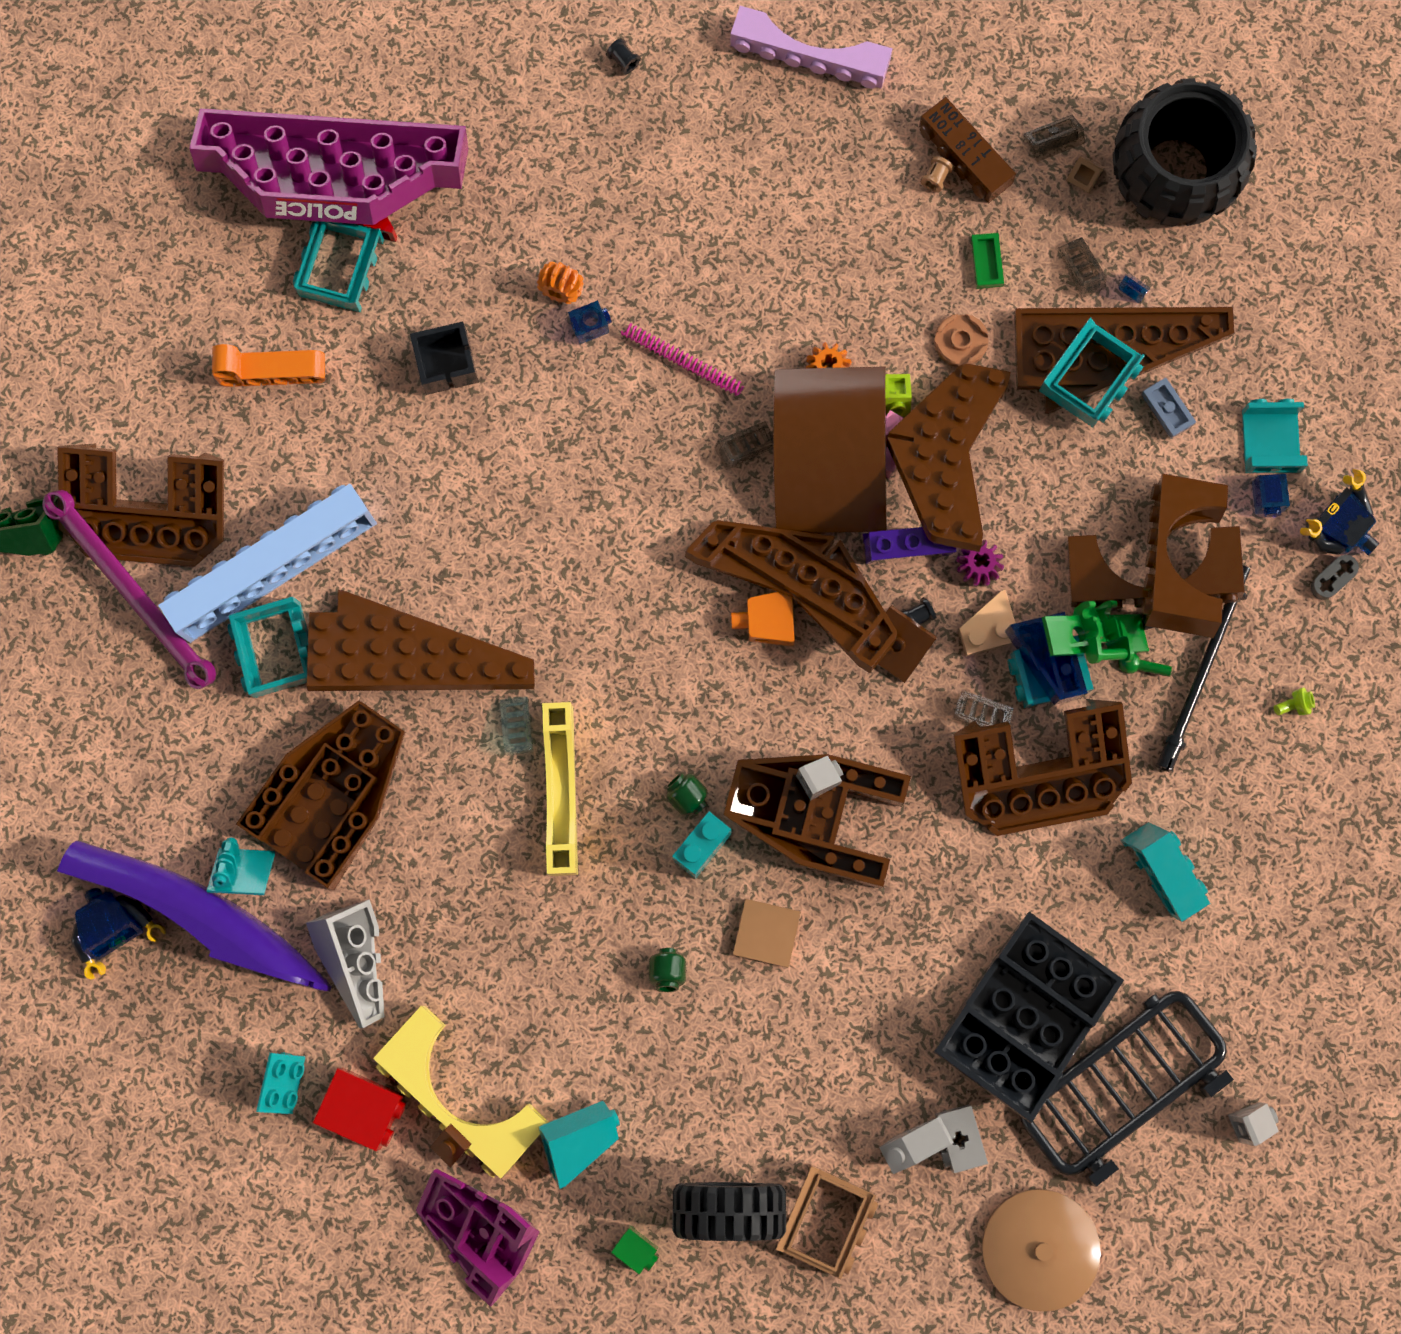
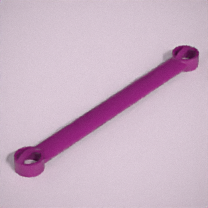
[42,490,216,689]

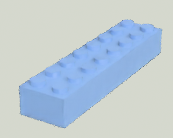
[158,484,377,643]

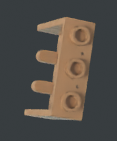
[775,1164,878,1280]

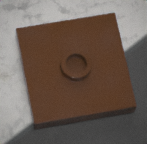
[878,605,937,683]

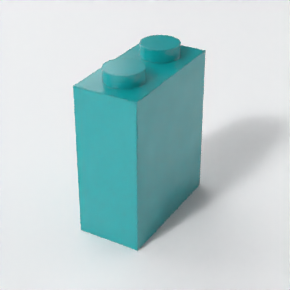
[672,811,732,879]

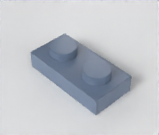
[1141,378,1196,439]

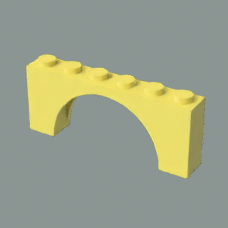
[373,1006,549,1179]

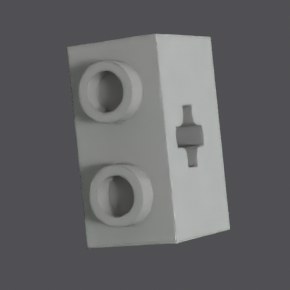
[935,1105,988,1173]

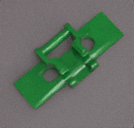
[1042,601,1149,664]

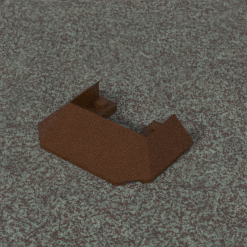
[57,443,224,567]
[953,699,1132,836]

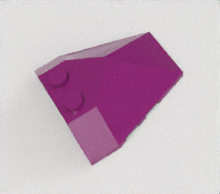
[416,1169,540,1307]

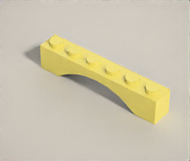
[542,702,578,876]

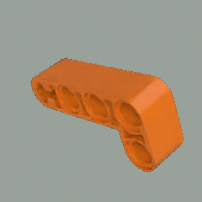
[212,344,325,387]

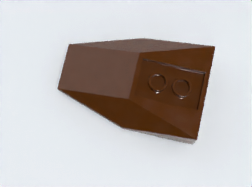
[236,700,406,890]

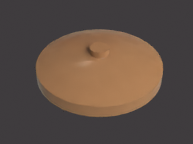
[981,1189,1101,1311]

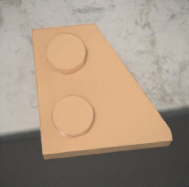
[958,590,1021,656]

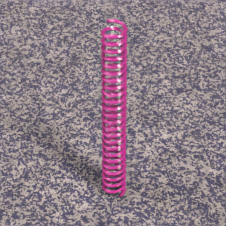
[621,323,744,396]

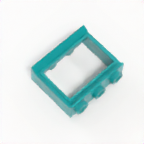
[293,221,384,312]
[1039,317,1145,428]
[227,596,308,698]

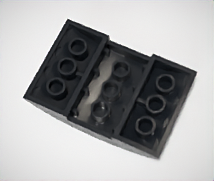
[934,912,1124,1123]

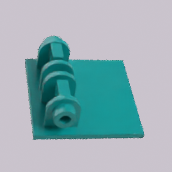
[206,837,275,895]
[256,1052,306,1114]

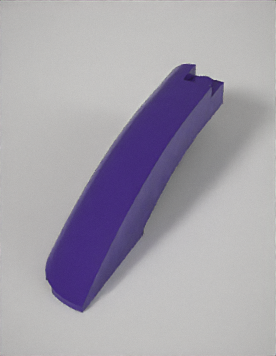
[57,841,332,992]

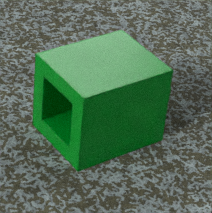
[611,1225,659,1275]

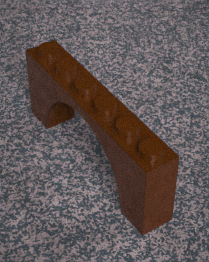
[1142,473,1228,638]
[1067,526,1245,609]

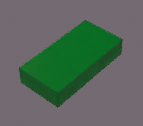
[971,233,1004,289]

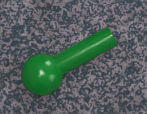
[1118,653,1173,677]

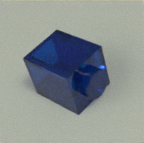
[1252,474,1290,518]

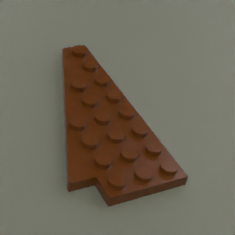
[1014,307,1235,414]
[307,590,535,691]

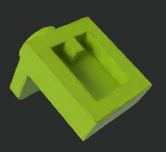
[886,374,912,417]

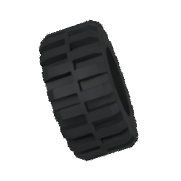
[672,1182,786,1241]

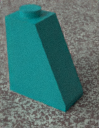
[539,1101,620,1189]

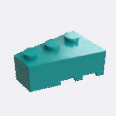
[1121,822,1211,922]

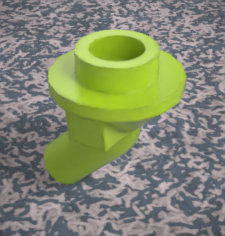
[1274,687,1315,716]

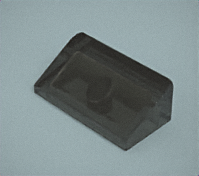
[1024,115,1085,162]

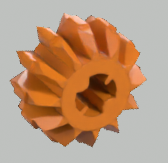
[537,262,584,304]
[805,342,852,369]

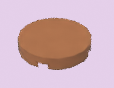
[934,314,988,367]

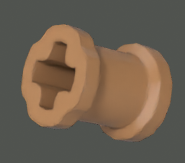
[920,156,954,193]

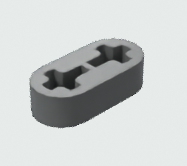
[1311,555,1359,600]

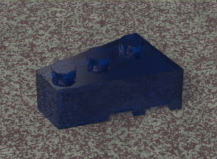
[1005,612,1088,705]

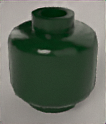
[666,773,708,815]
[649,948,686,993]

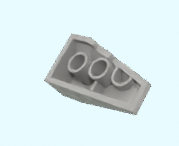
[306,900,385,1028]

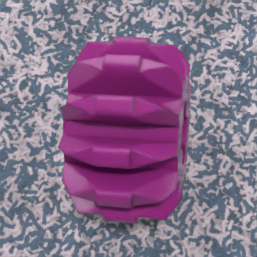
[956,540,1004,587]

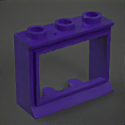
[862,527,957,564]

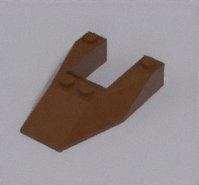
[723,754,911,889]

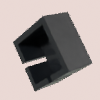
[410,321,479,395]

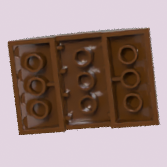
[773,366,887,533]

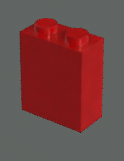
[313,1067,406,1151]

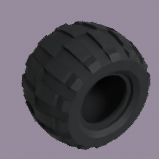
[1112,78,1257,227]

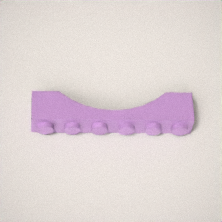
[731,6,892,89]

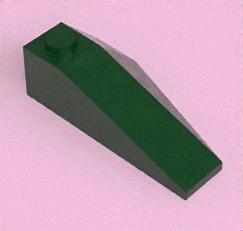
[0,496,63,556]

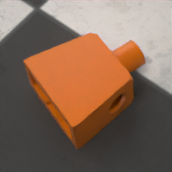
[731,592,795,646]

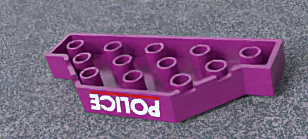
[189,108,469,225]

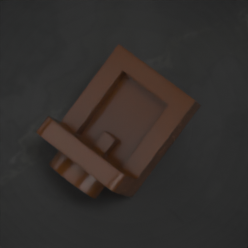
[430,1124,472,1168]

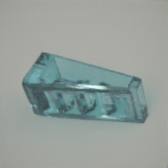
[500,697,534,756]

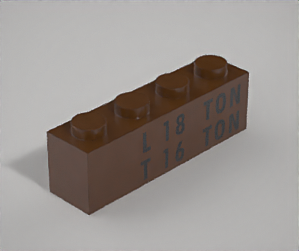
[919,97,1016,204]

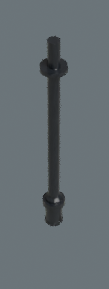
[1155,565,1251,773]

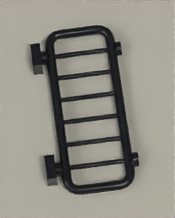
[1021,991,1234,1187]

